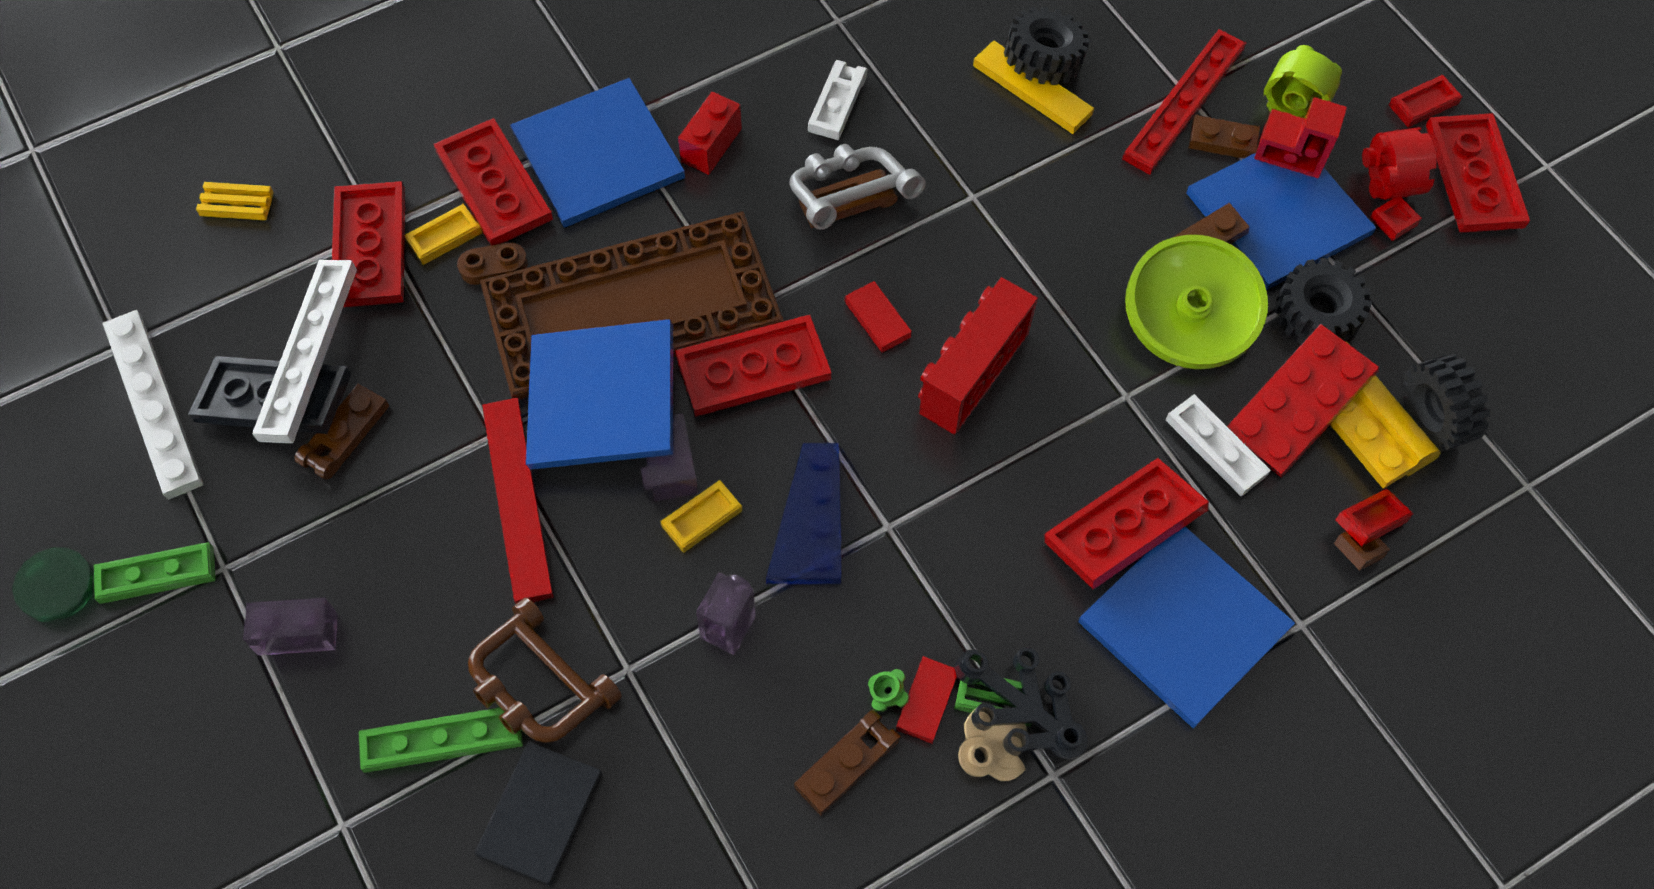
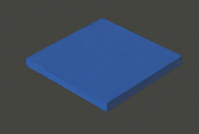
[510,78,685,228]
[1186,153,1376,290]
[526,319,673,470]
[1078,527,1295,729]

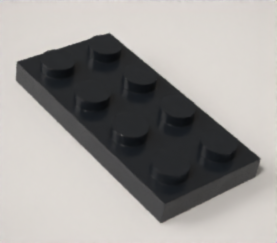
[188,356,352,434]

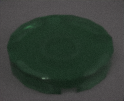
[12,547,94,622]

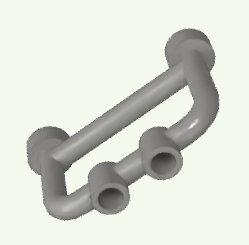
[789,144,925,230]

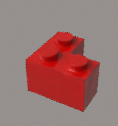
[1254,97,1347,178]

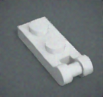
[808,60,868,140]

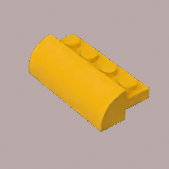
[1330,342,1441,489]

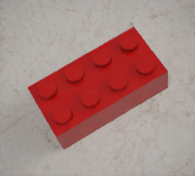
[918,277,1038,435]

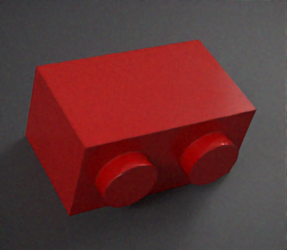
[678,92,742,175]

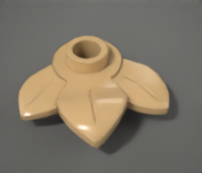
[958,709,1027,781]

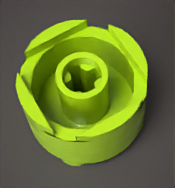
[1263,45,1342,118]

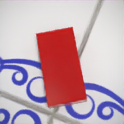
[1389,75,1463,127]
[845,281,912,353]
[1335,488,1413,547]
[896,656,957,744]

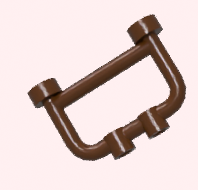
[468,597,622,743]

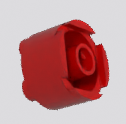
[1362,127,1436,200]

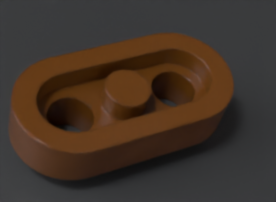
[457,243,528,285]

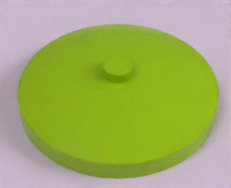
[1125,235,1268,369]

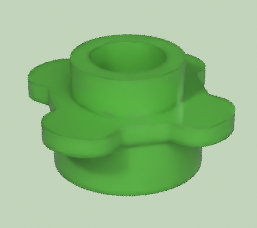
[868,669,909,712]

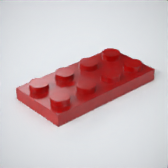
[1426,113,1530,233]
[434,118,553,245]
[332,181,405,307]
[675,314,831,417]
[1227,324,1379,478]
[1044,458,1209,590]

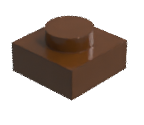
[1334,532,1390,571]

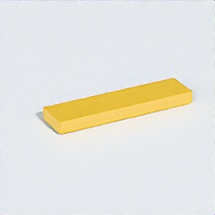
[973,41,1094,134]

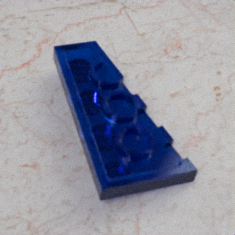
[766,443,841,584]

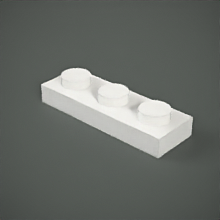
[1166,394,1271,497]

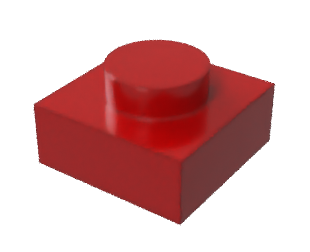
[1370,197,1422,241]

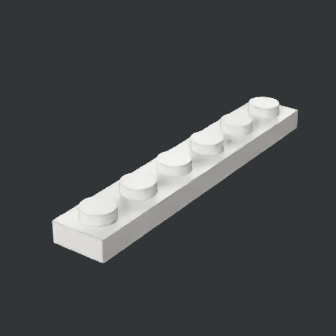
[252,260,357,443]
[103,310,204,500]

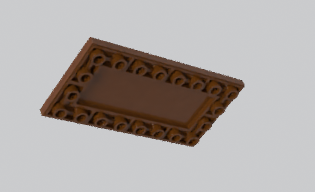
[480,211,784,400]

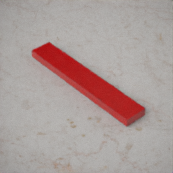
[1122,29,1246,175]
[482,397,554,604]

